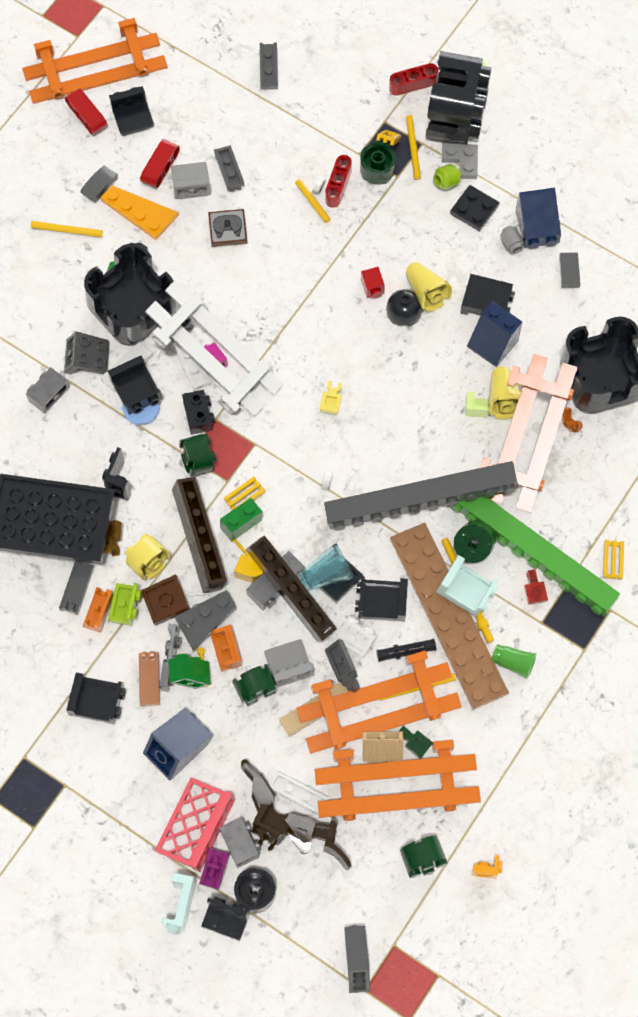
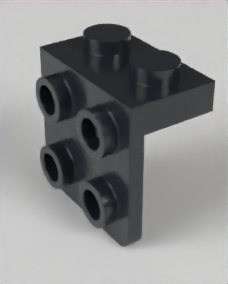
[109,86,154,135]

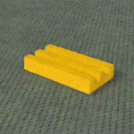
[376,130,402,146]
[224,476,266,510]
[603,540,624,580]

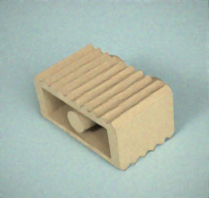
[362,732,403,764]

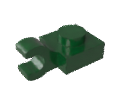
[398,726,433,759]

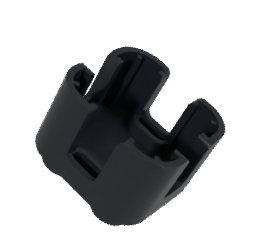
[425,51,492,144]
[84,243,176,344]
[561,316,638,413]

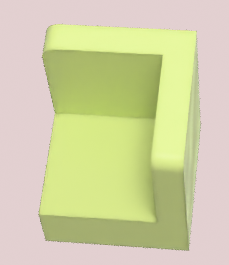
[465,391,489,418]

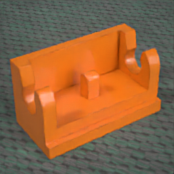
[83,587,113,633]
[211,624,242,672]

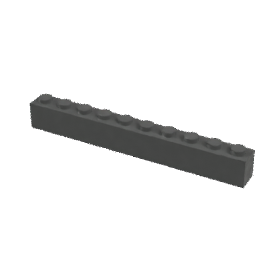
[324,461,519,530]

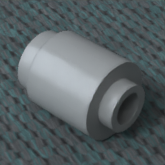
[500,226,524,254]

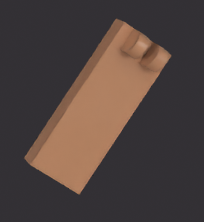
[139,651,160,707]

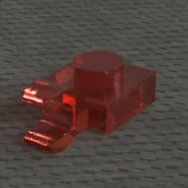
[524,569,548,605]

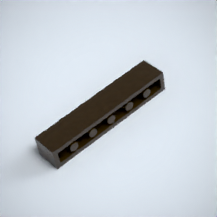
[172,477,227,593]
[245,535,337,642]

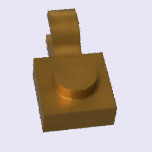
[104,520,122,557]

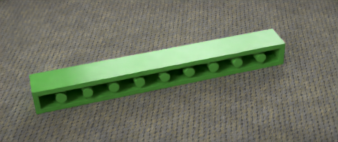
[450,496,621,617]

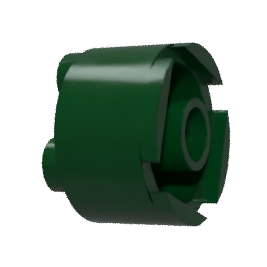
[360,141,396,184]
[179,434,216,476]
[454,520,496,563]
[232,664,278,707]
[400,836,448,878]

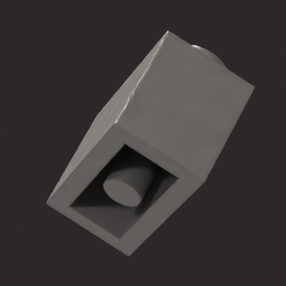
[26,367,70,414]
[219,817,261,868]

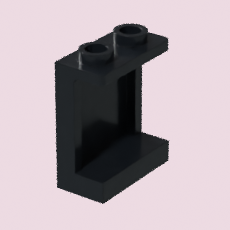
[460,274,515,315]
[107,355,162,415]
[355,576,408,622]
[66,672,126,724]

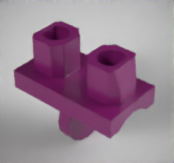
[199,848,230,890]

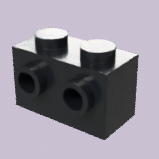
[182,389,215,435]

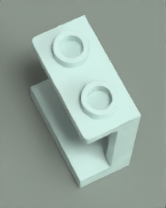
[436,555,498,616]
[161,872,196,935]

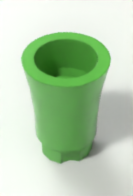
[491,644,537,679]

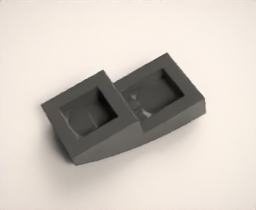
[80,165,118,202]

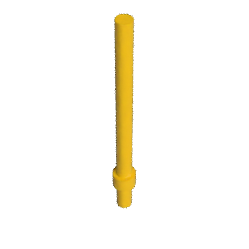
[441,538,494,644]

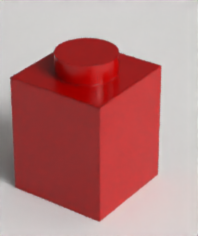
[361,266,385,298]

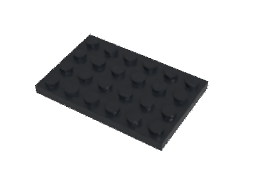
[0,473,115,564]

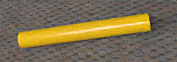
[295,179,331,223]

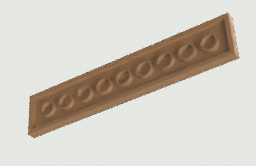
[390,522,509,710]

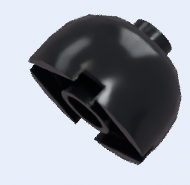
[386,289,423,327]

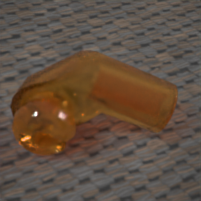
[562,407,583,432]

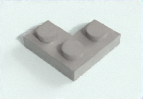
[442,143,478,179]

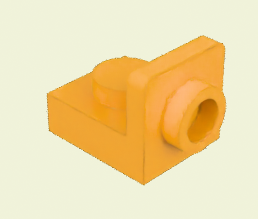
[472,855,503,879]

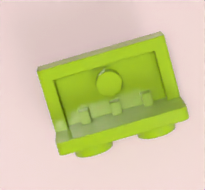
[108,583,142,626]

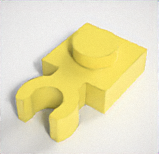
[320,380,342,415]

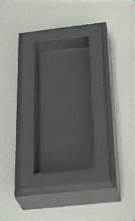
[559,252,581,288]

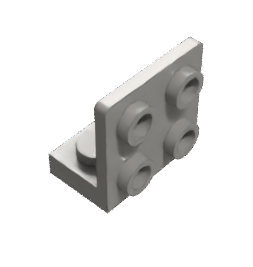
[171,162,211,199]
[264,639,314,688]

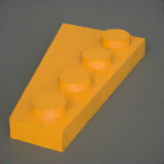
[100,186,179,240]

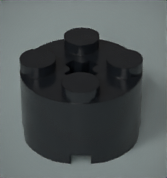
[234,868,276,914]

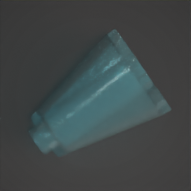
[298,543,354,590]

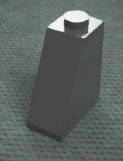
[344,925,370,993]

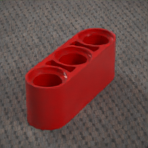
[389,63,439,96]
[64,88,108,135]
[140,139,180,189]
[325,155,352,208]

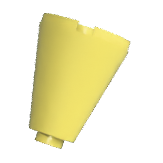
[406,262,452,312]
[488,366,521,420]

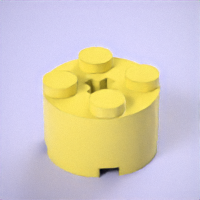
[125,534,170,581]

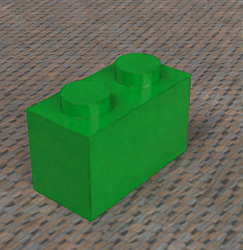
[220,498,263,542]
[168,653,211,689]

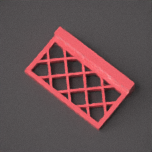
[155,778,236,872]

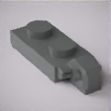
[324,639,360,693]

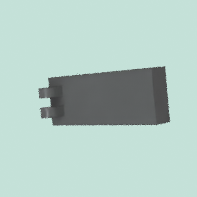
[259,42,278,90]
[214,145,244,192]
[59,561,95,615]

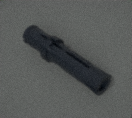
[376,638,437,662]

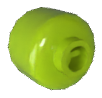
[433,164,461,190]

